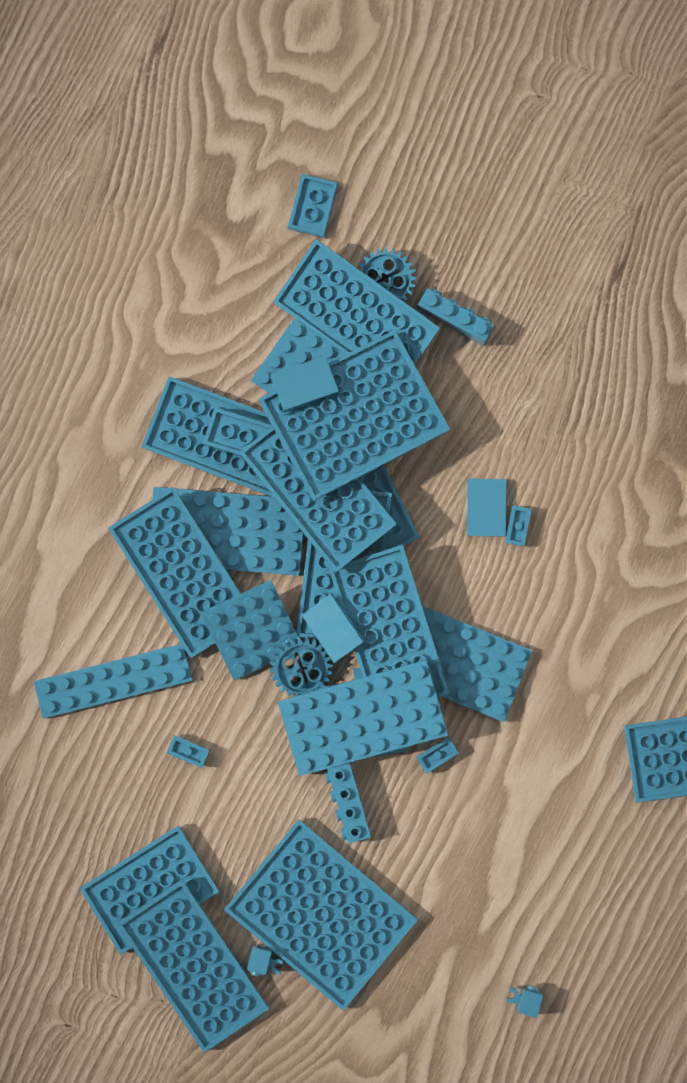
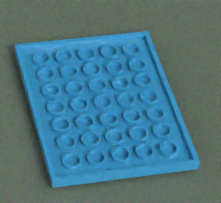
[258,330,450,501]
[224,819,418,1011]

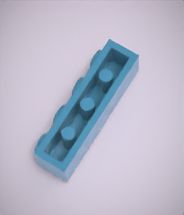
[417,288,494,346]
[325,763,371,844]

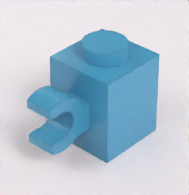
[247,944,283,977]
[506,985,543,1018]

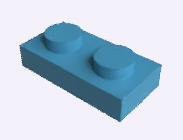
[505,505,532,547]
[167,735,210,768]
[416,737,459,774]

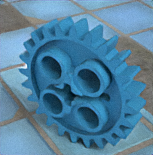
[359,247,417,301]
[270,636,333,697]

